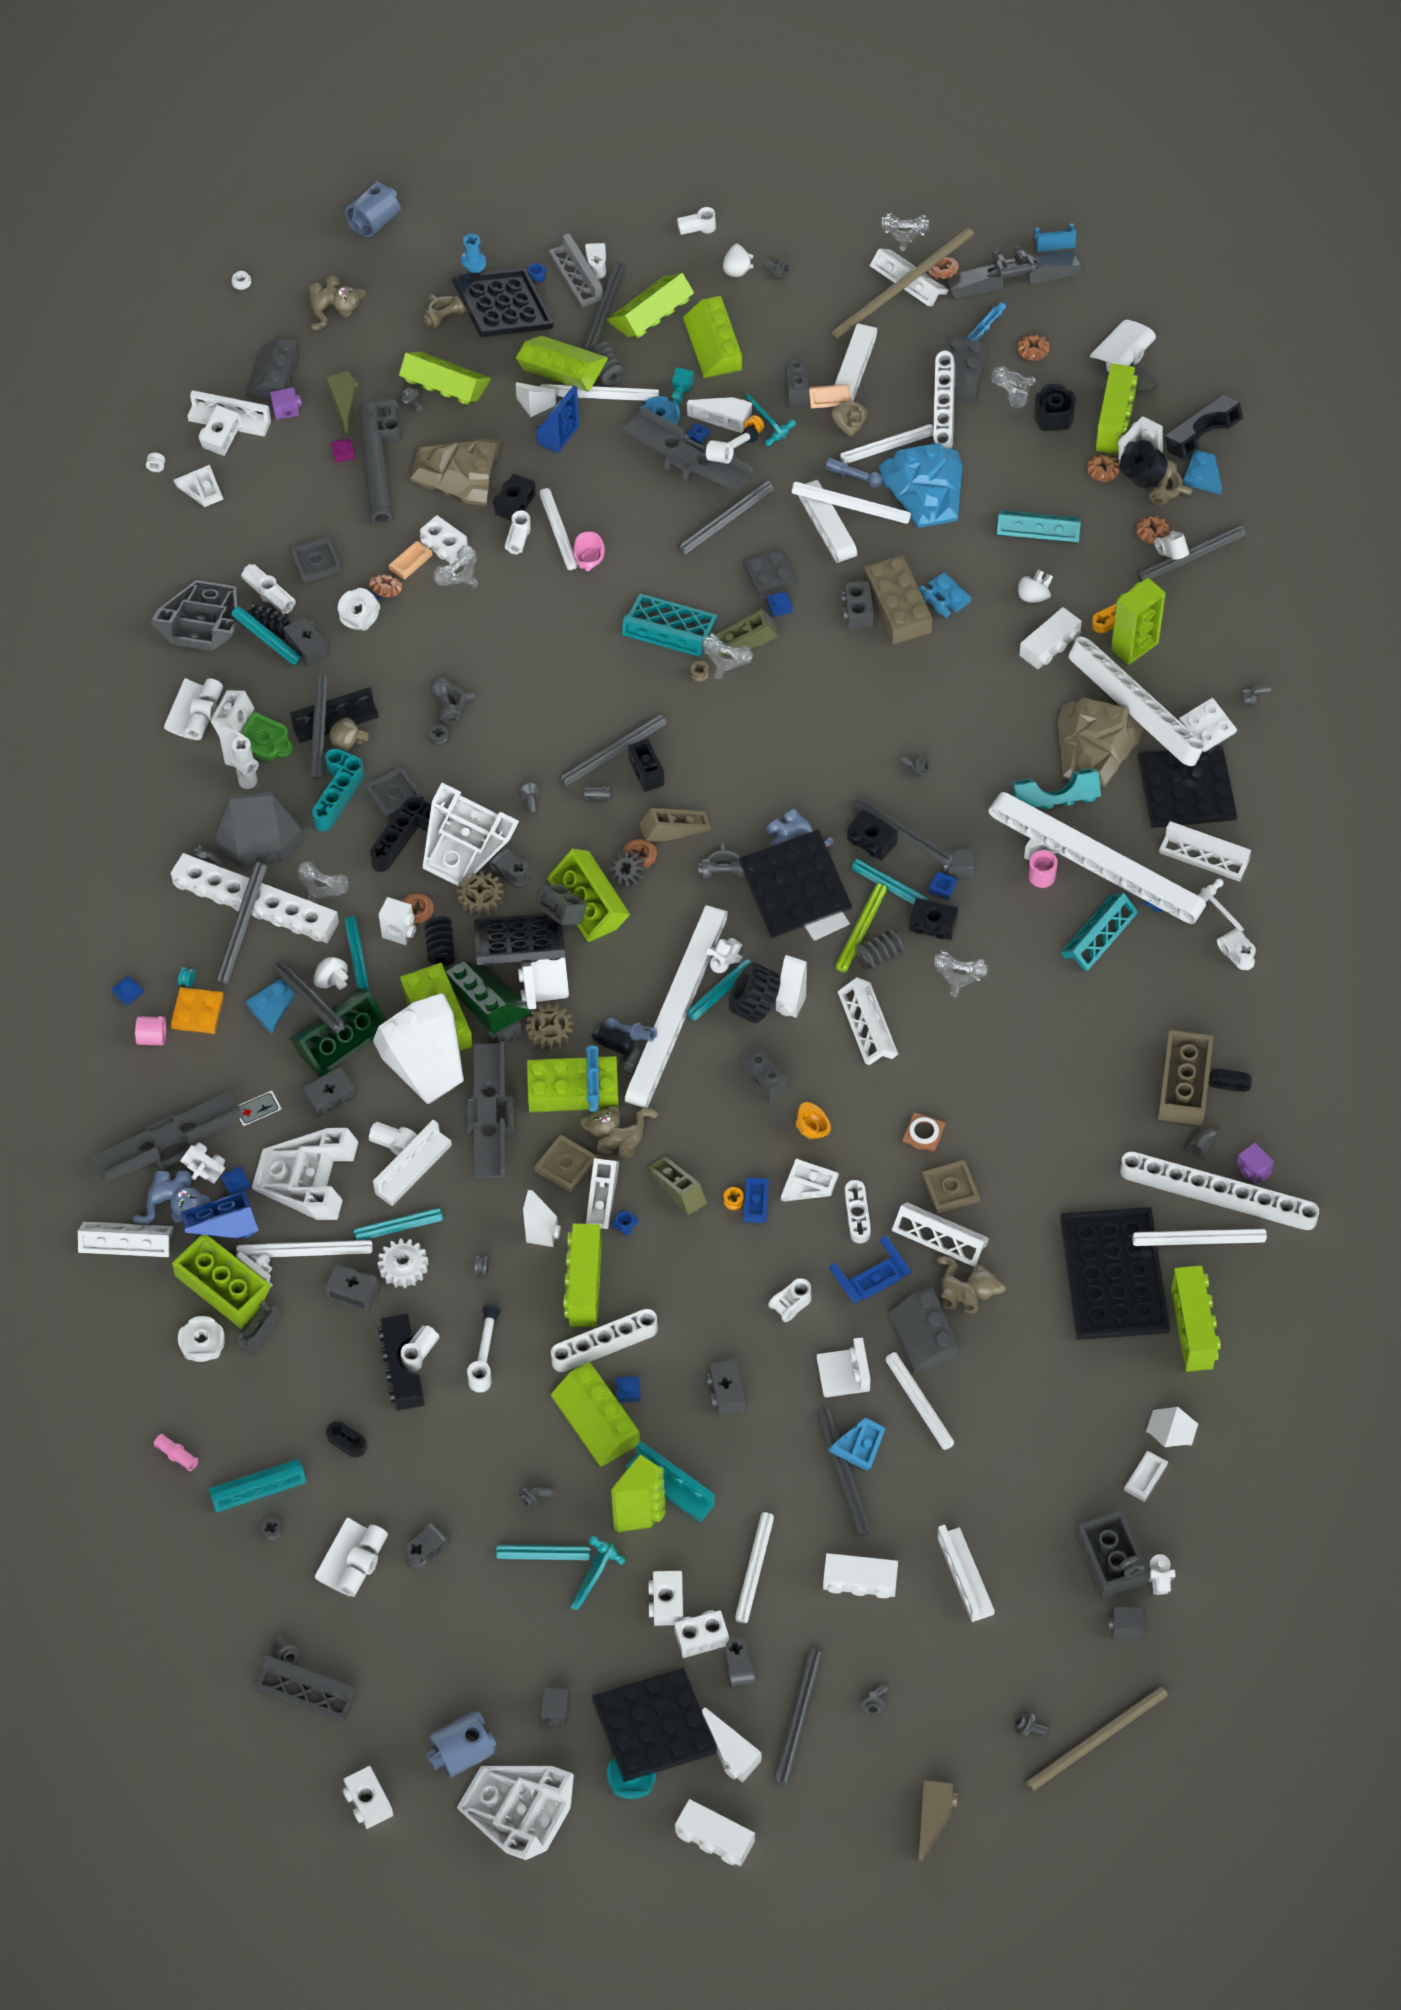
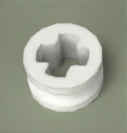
[146,453,165,472]

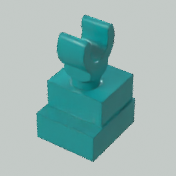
[672,367,695,405]

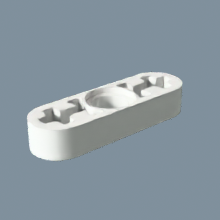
[845,1180,871,1243]

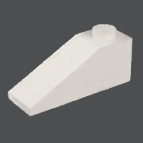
[687,397,752,433]
[776,955,807,1018]
[586,1158,619,1229]
[523,1190,561,1247]
[702,1707,761,1783]

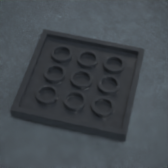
[452,268,554,337]
[1138,745,1237,828]
[738,829,852,938]
[474,913,566,966]
[592,1668,717,1782]

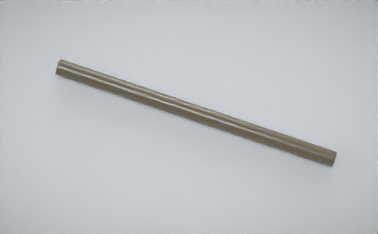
[831,227,974,340]

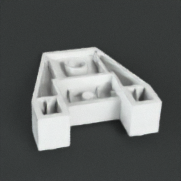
[252,1128,358,1220]

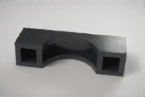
[1165,395,1243,460]
[378,1313,425,1411]

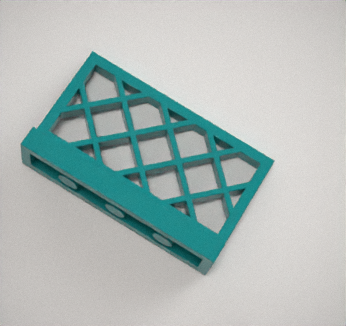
[622,593,718,657]

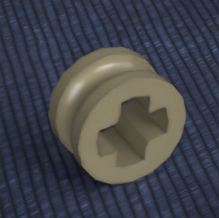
[690,661,709,682]

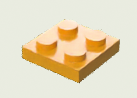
[171,987,224,1034]

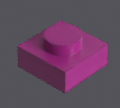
[331,439,355,463]

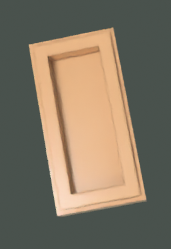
[809,384,851,408]
[389,541,432,580]

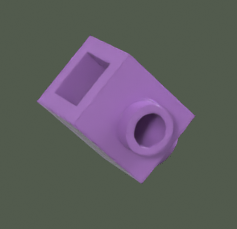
[270,387,302,420]
[1236,1142,1274,1184]

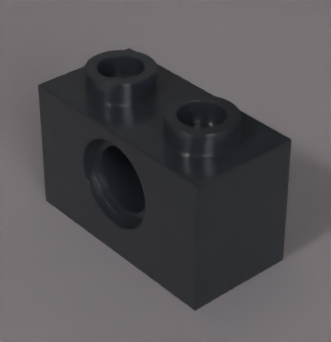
[493,473,536,521]
[628,738,664,792]
[847,810,898,861]
[909,898,959,940]

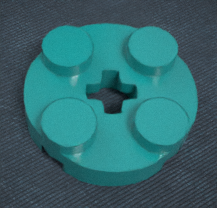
[607,1759,656,1799]

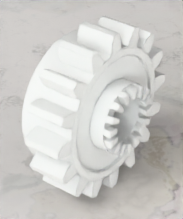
[378,1239,429,1288]

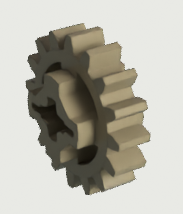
[457,871,504,916]
[526,1004,574,1050]

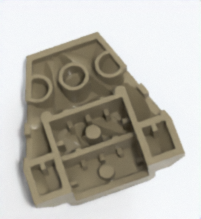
[410,437,501,506]
[1057,698,1144,789]

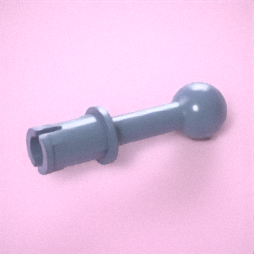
[825,457,883,488]
[602,1018,657,1042]

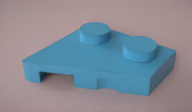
[1183,450,1222,495]
[246,978,295,1034]
[828,1417,886,1471]

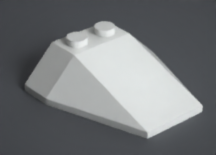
[422,783,519,887]
[373,993,464,1104]
[457,1766,574,1860]

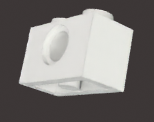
[199,405,242,456]
[211,690,255,737]
[379,897,416,945]
[649,1571,683,1626]
[342,1766,393,1829]

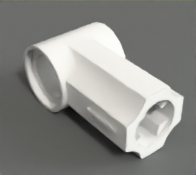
[676,207,716,235]
[505,511,531,554]
[369,1122,417,1155]
[401,1325,439,1372]

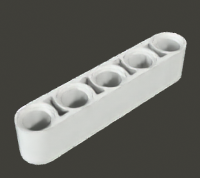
[835,323,877,402]
[933,351,955,449]
[798,480,857,563]
[551,1309,658,1372]

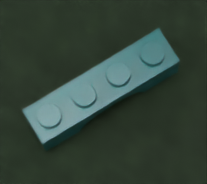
[1010,768,1101,809]

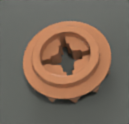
[928,257,959,280]
[1017,333,1049,361]
[1087,453,1120,482]
[1136,515,1169,543]
[369,574,402,597]
[622,839,657,869]
[402,894,434,925]

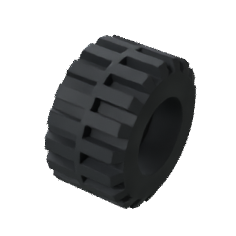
[729,962,780,1023]

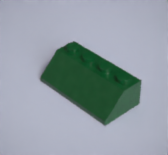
[446,961,531,1034]
[289,989,387,1077]

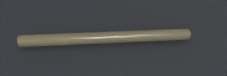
[1026,1686,1168,1792]

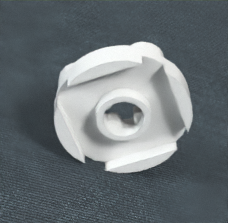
[338,588,380,631]
[178,1316,225,1362]

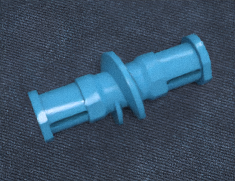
[461,234,486,274]

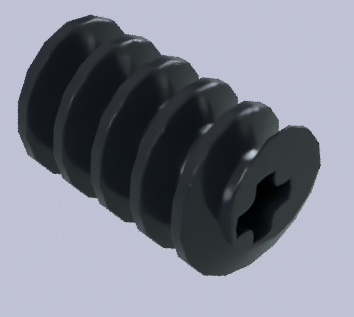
[243,604,290,640]
[425,916,455,966]

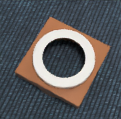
[903,1112,946,1152]

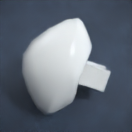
[723,244,753,277]
[1018,569,1053,603]
[313,957,348,990]

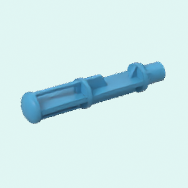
[965,302,1006,341]
[586,1045,600,1112]

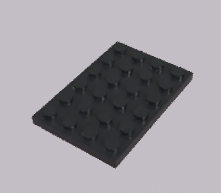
[1060,1207,1170,1340]

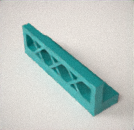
[997,510,1081,542]
[1060,893,1138,971]
[626,1441,715,1523]
[208,1459,306,1513]

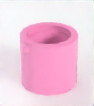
[1028,850,1058,888]
[135,1016,167,1046]

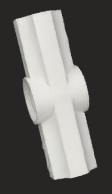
[241,564,296,614]

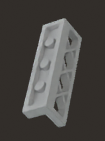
[549,233,603,308]

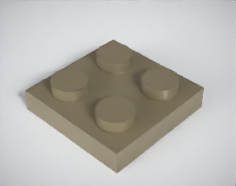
[534,1134,598,1193]
[922,1160,980,1214]

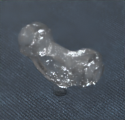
[881,213,929,251]
[990,366,1036,408]
[433,545,479,588]
[702,633,754,679]
[297,860,349,903]
[934,950,988,997]

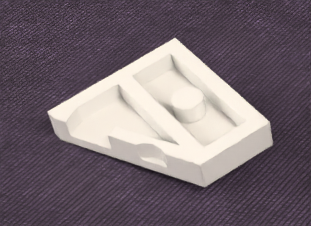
[174,465,223,507]
[781,1159,839,1202]

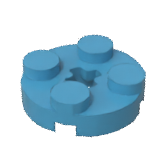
[640,396,680,426]

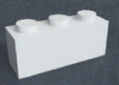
[1019,607,1082,669]
[823,1553,898,1598]
[675,1799,755,1866]

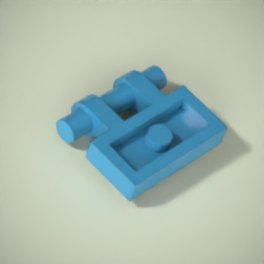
[919,572,971,618]

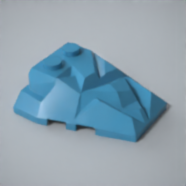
[879,443,963,528]

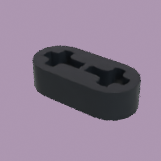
[592,1026,634,1055]
[1209,1069,1252,1092]
[326,1421,367,1457]

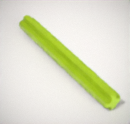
[836,883,887,973]

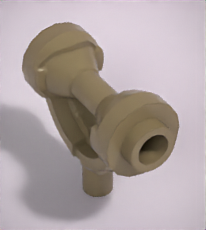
[423,294,467,329]
[1149,460,1193,505]

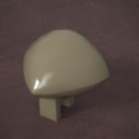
[831,402,868,437]
[329,717,369,752]

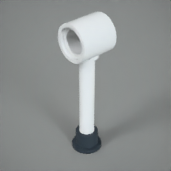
[706,426,758,464]
[467,1305,501,1393]

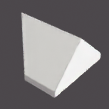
[516,382,556,417]
[1146,1407,1198,1447]

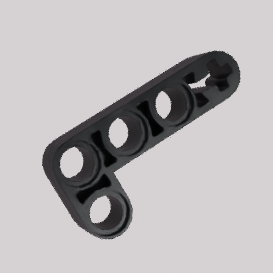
[370,797,432,872]

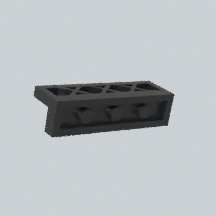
[290,687,379,743]

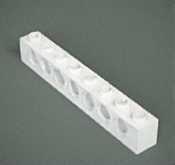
[171,853,339,943]

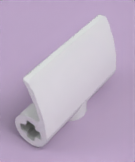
[1090,320,1156,372]
[164,678,223,740]
[218,726,259,789]
[315,1518,388,1597]

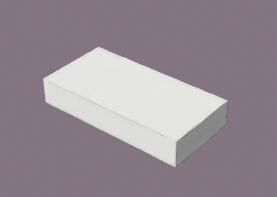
[1124,1450,1168,1502]

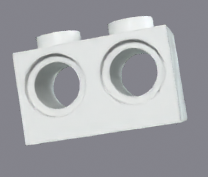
[420,515,468,564]
[674,1610,729,1658]

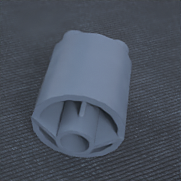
[345,181,401,238]
[426,1711,497,1778]

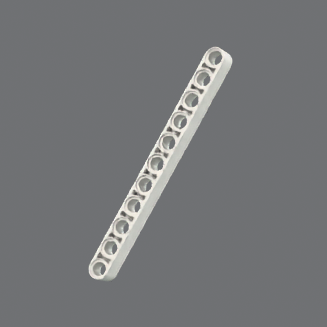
[989,792,1206,924]
[625,905,728,1108]

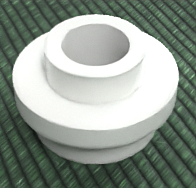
[232,271,251,290]

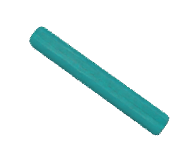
[231,606,301,665]
[852,859,928,905]
[344,916,369,990]
[687,959,752,1021]
[354,1208,443,1240]
[496,1545,591,1560]

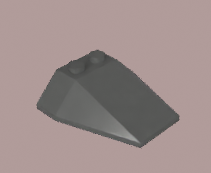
[151,580,238,651]
[214,792,303,866]

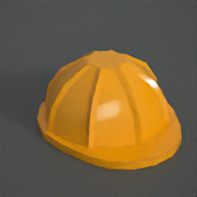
[796,1102,831,1140]

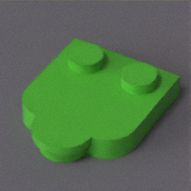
[241,712,293,762]

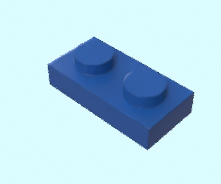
[744,1178,769,1223]

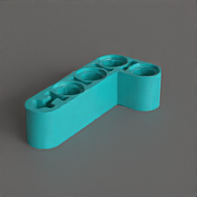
[312,749,364,832]

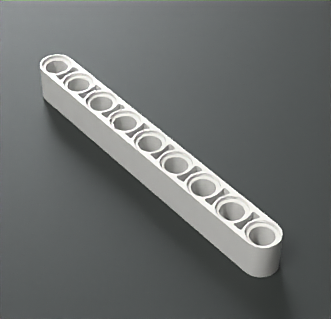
[1068,637,1204,766]
[1120,1152,1319,1230]

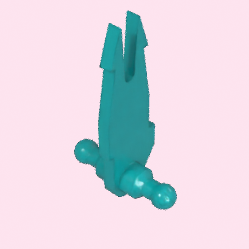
[745,394,796,447]
[570,1536,626,1610]

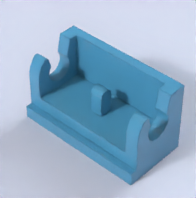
[1033,223,1077,252]

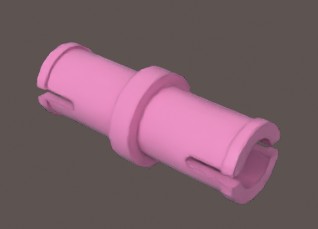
[154,1434,198,1471]

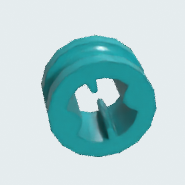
[178,967,196,988]

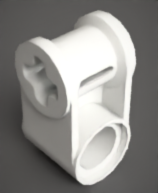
[585,243,606,280]
[1154,531,1189,560]
[1217,928,1256,970]
[768,1278,812,1322]

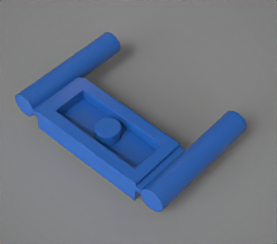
[829,1236,912,1304]

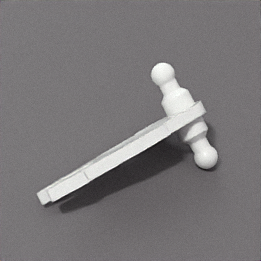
[1198,879,1244,932]

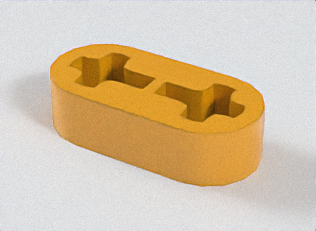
[1092,604,1117,633]

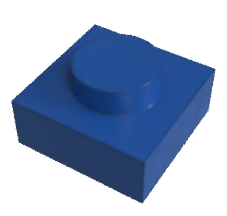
[766,591,792,617]
[929,871,958,900]
[112,976,143,1006]
[220,1166,251,1195]
[615,1376,641,1403]

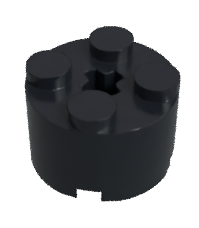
[1034,384,1076,431]
[1119,440,1168,488]

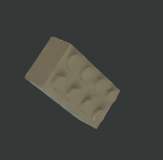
[864,555,932,644]
[1158,1030,1214,1126]

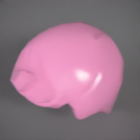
[573,531,605,572]

